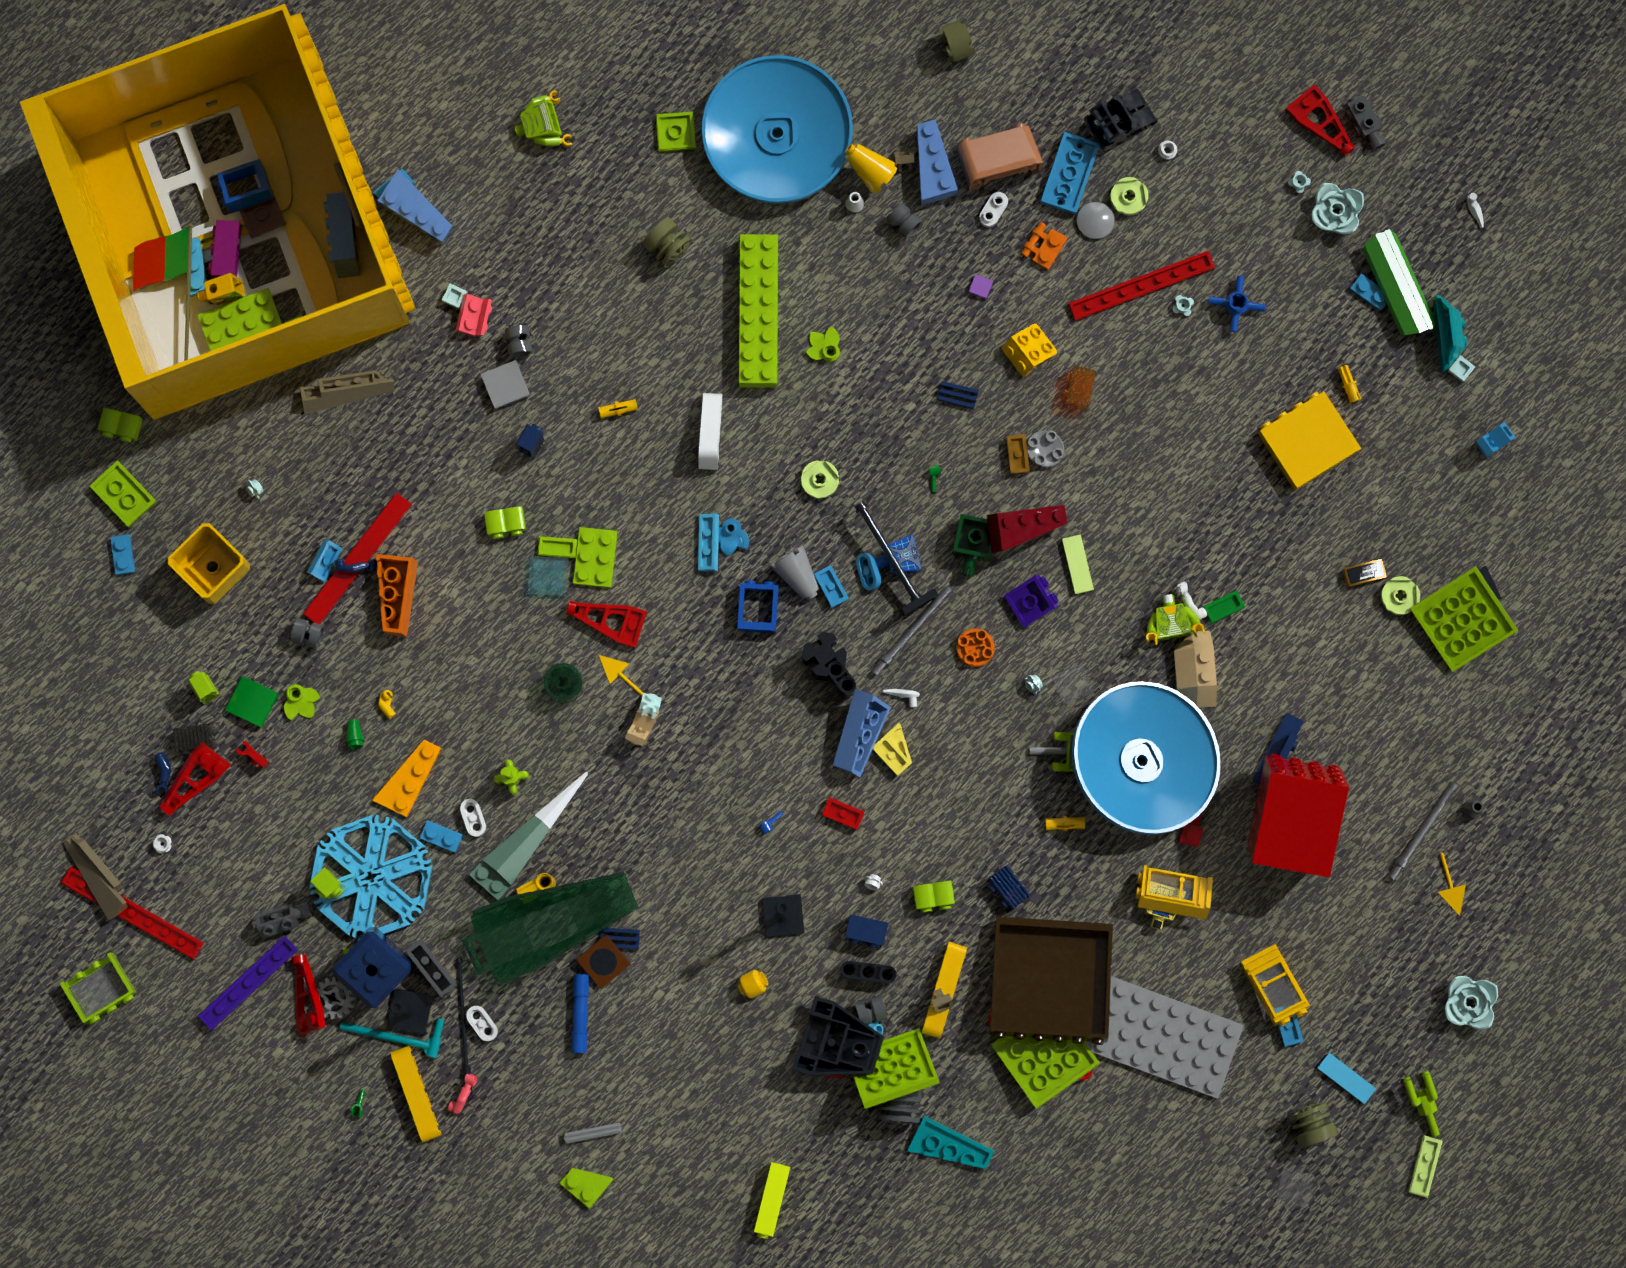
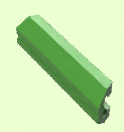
[1363,229,1437,335]

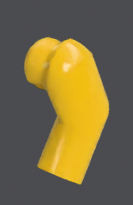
[378,690,396,719]

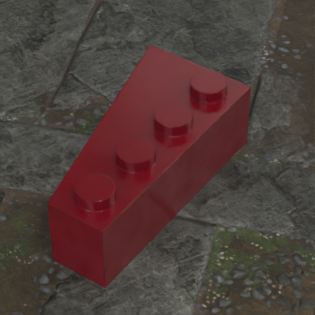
[987,505,1067,553]

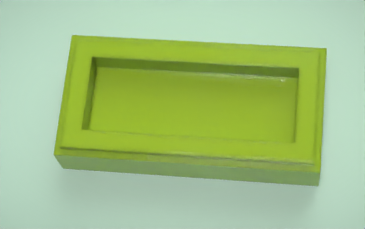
[538,536,578,559]

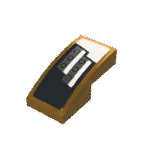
[1342,559,1387,588]

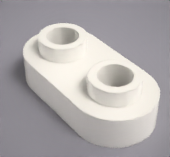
[979,192,1008,227]
[460,799,486,837]
[466,1006,498,1041]

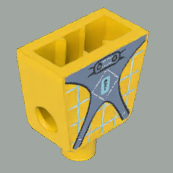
[197,273,246,305]

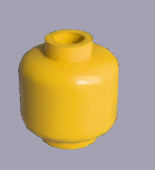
[738,970,768,999]

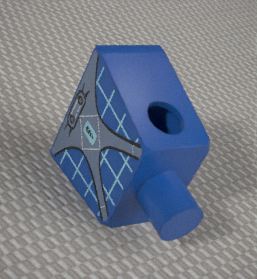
[875,534,922,574]

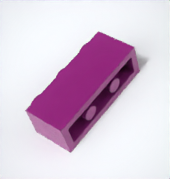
[209,220,242,279]

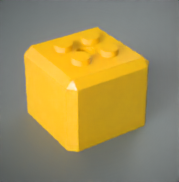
[168,523,250,604]

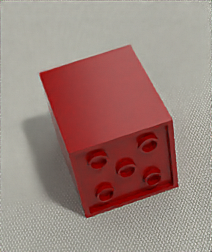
[1247,754,1349,878]

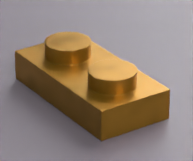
[1006,434,1030,475]

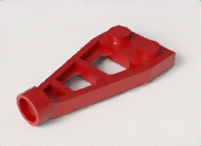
[1286,84,1356,158]
[566,600,647,648]
[159,742,231,816]
[291,954,326,1037]

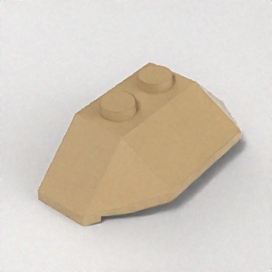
[1174,631,1217,708]

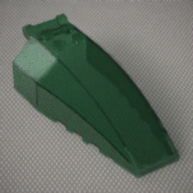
[461,872,639,987]

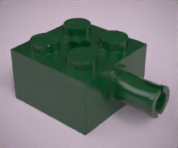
[952,514,992,577]

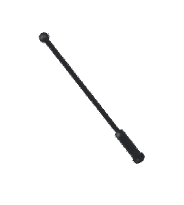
[455,957,474,1099]

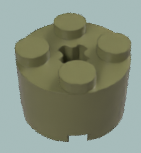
[939,19,976,62]

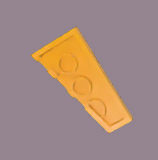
[372,740,442,817]

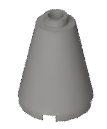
[770,545,819,600]

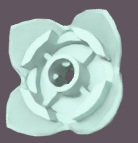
[1312,183,1364,234]
[1445,976,1498,1029]

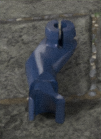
[334,558,377,573]
[154,752,171,795]

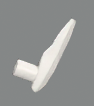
[1467,193,1484,228]
[883,689,920,707]

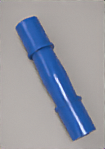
[571,974,589,1053]

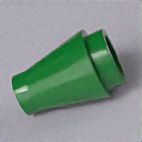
[346,720,365,749]

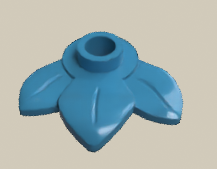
[718,518,749,556]

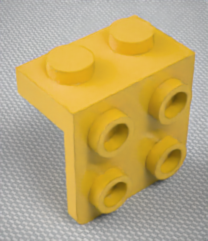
[1001,324,1057,378]

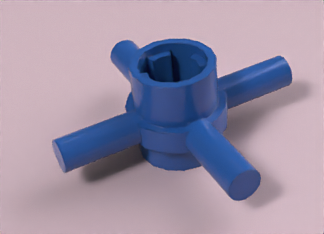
[1208,276,1266,333]

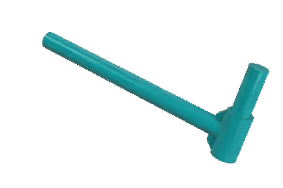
[340,1018,444,1058]

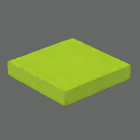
[656,112,696,152]

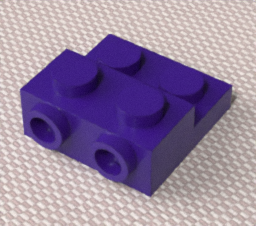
[1004,575,1059,628]

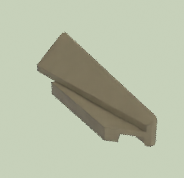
[300,370,395,415]
[64,833,127,920]

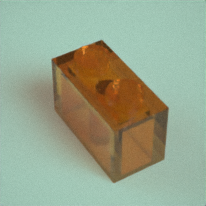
[1062,365,1096,410]

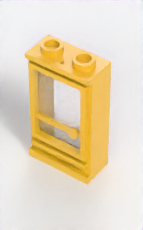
[1135,865,1213,920]
[1241,944,1310,1027]

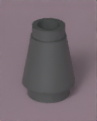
[1464,799,1484,818]

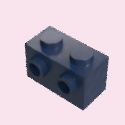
[845,914,888,949]

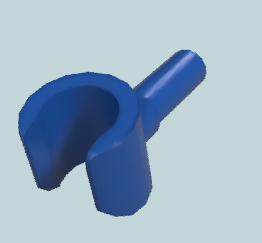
[760,811,783,834]

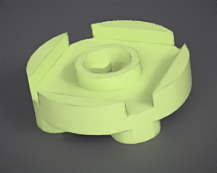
[1110,177,1148,216]
[801,460,839,499]
[1381,576,1420,615]

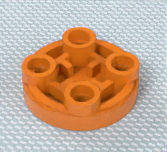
[956,629,995,667]

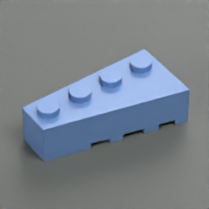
[917,120,958,205]
[378,169,452,244]
[324,192,361,278]
[833,689,891,777]

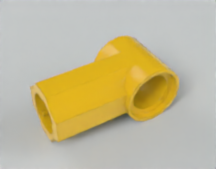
[516,873,556,904]

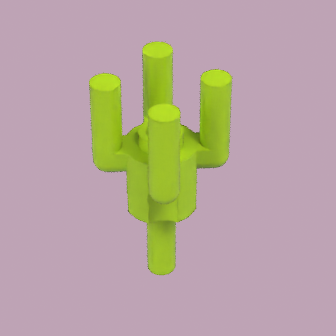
[493,759,530,796]
[1402,1070,1440,1137]

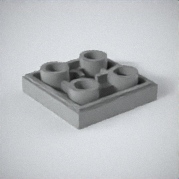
[481,360,530,410]

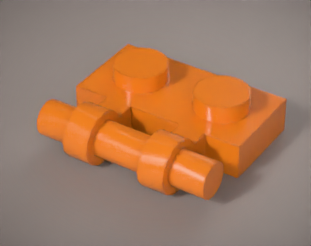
[1021,222,1068,271]

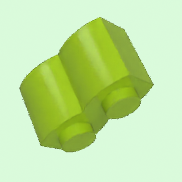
[97,408,143,443]
[484,506,526,539]
[188,671,220,704]
[913,881,955,913]

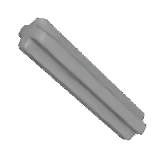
[564,1123,622,1144]

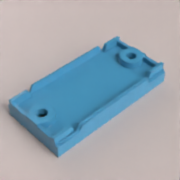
[1040,132,1100,215]

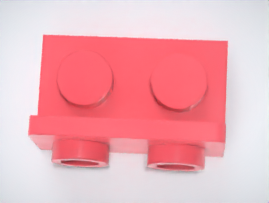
[455,294,492,337]

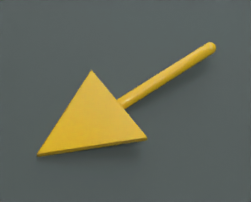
[599,655,643,696]
[1438,853,1466,916]

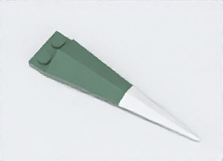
[469,772,588,901]

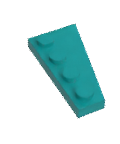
[907,1115,995,1169]

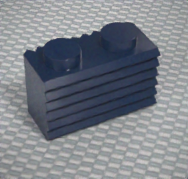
[516,424,545,459]
[987,865,1031,911]

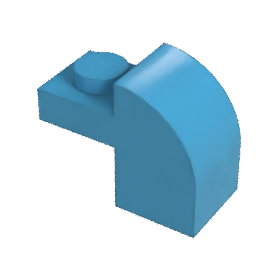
[1476,422,1516,458]

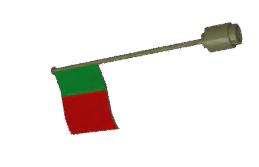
[133,223,194,361]

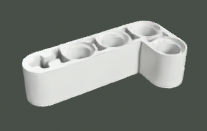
[699,393,722,470]

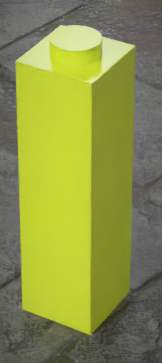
[754,1162,790,1239]

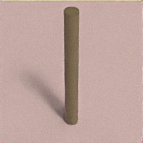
[334,162,364,229]

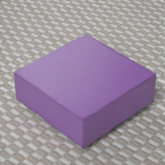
[969,274,993,299]

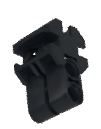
[1084,89,1158,151]
[802,632,856,698]

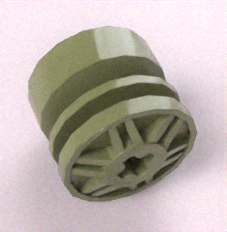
[642,217,692,268]
[1288,1102,1339,1148]

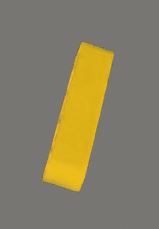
[922,942,967,1039]
[391,1045,441,1142]

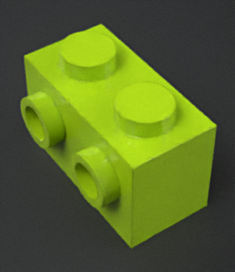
[310,867,345,900]

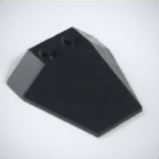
[792,996,884,1076]

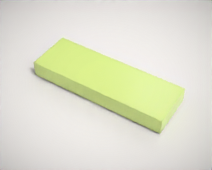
[1062,535,1094,595]
[1408,1135,1443,1198]

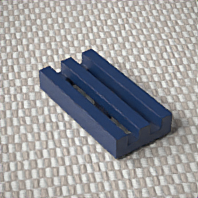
[937,381,979,409]
[600,927,640,950]

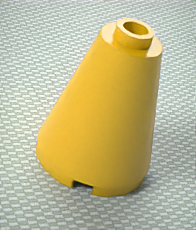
[845,143,897,194]

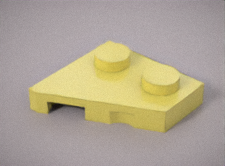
[873,723,912,776]

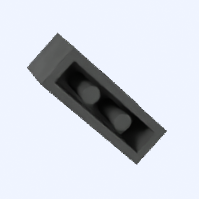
[406,939,458,998]

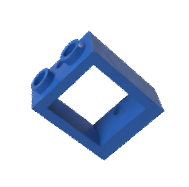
[216,159,274,213]
[737,580,779,633]

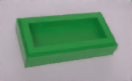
[1202,590,1245,624]

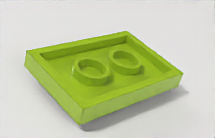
[90,460,157,528]
[573,527,618,588]

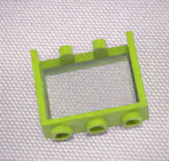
[60,952,137,1025]

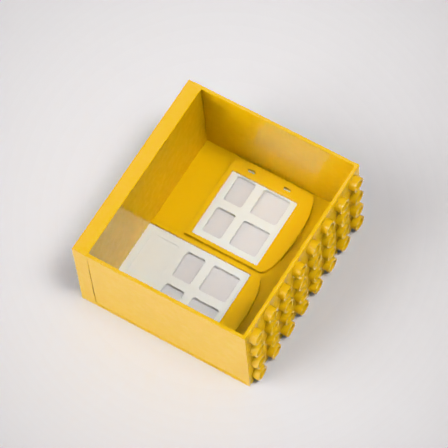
[20,4,416,420]

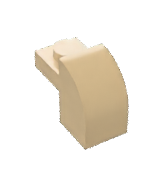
[625,708,659,746]

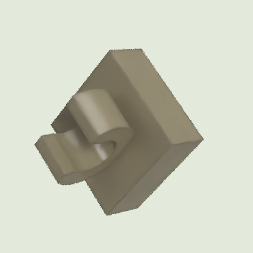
[894,150,915,172]
[931,988,954,1014]

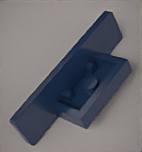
[1253,713,1303,784]

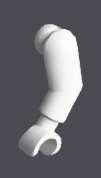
[1176,582,1207,620]

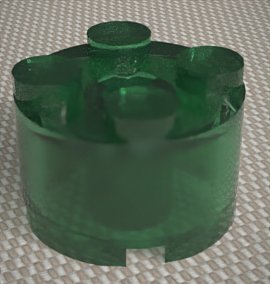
[544,663,584,704]

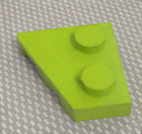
[560,1168,614,1209]

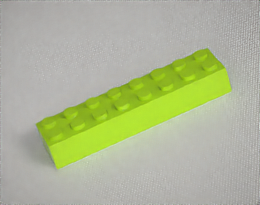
[739,234,778,388]

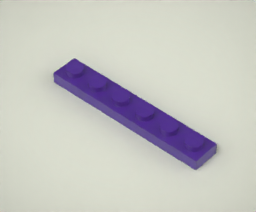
[198,936,299,1031]

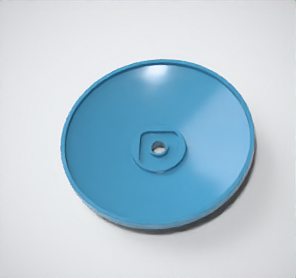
[702,55,853,204]
[1072,682,1220,835]

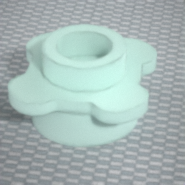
[1288,171,1311,193]
[1173,295,1194,316]
[246,479,263,499]
[1025,675,1043,695]

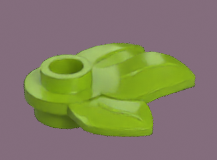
[806,327,840,362]
[284,684,320,720]

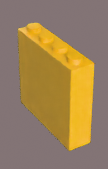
[1258,391,1361,491]

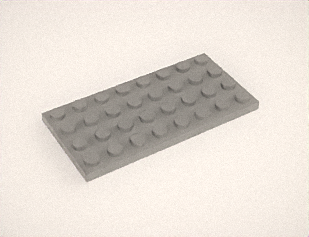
[1085,976,1244,1099]

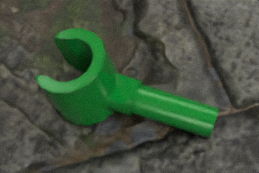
[929,465,941,492]
[351,1090,365,1119]

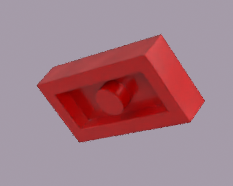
[822,797,865,830]

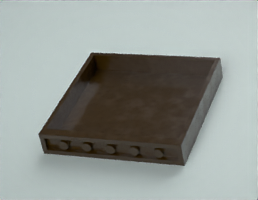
[990,916,1113,1045]

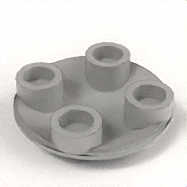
[1077,202,1114,239]
[1027,430,1064,468]

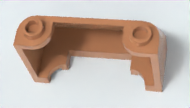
[957,124,1043,190]

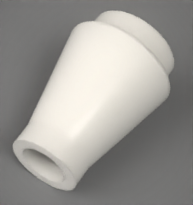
[845,192,864,212]

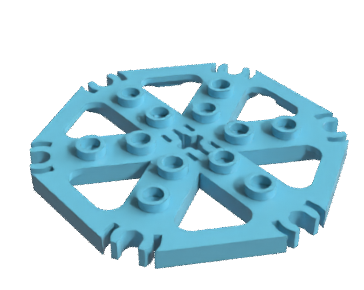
[309,815,433,938]

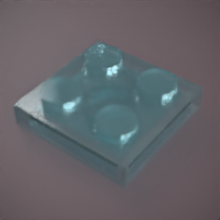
[528,556,569,597]

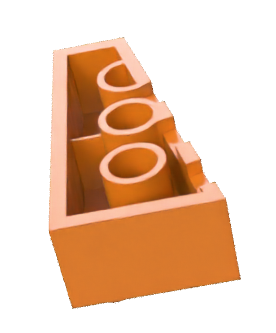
[376,554,418,637]

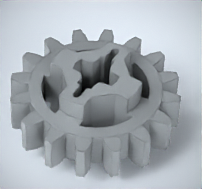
[317,977,356,1019]

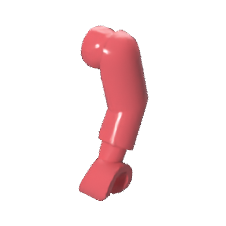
[448,1074,477,1114]

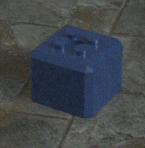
[333,927,412,1008]

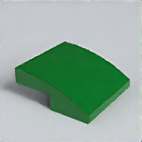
[225,676,279,728]

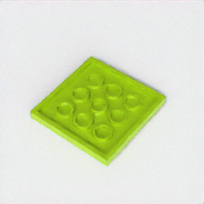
[197,288,282,351]
[1410,566,1518,672]
[853,1028,939,1109]
[991,1036,1100,1109]

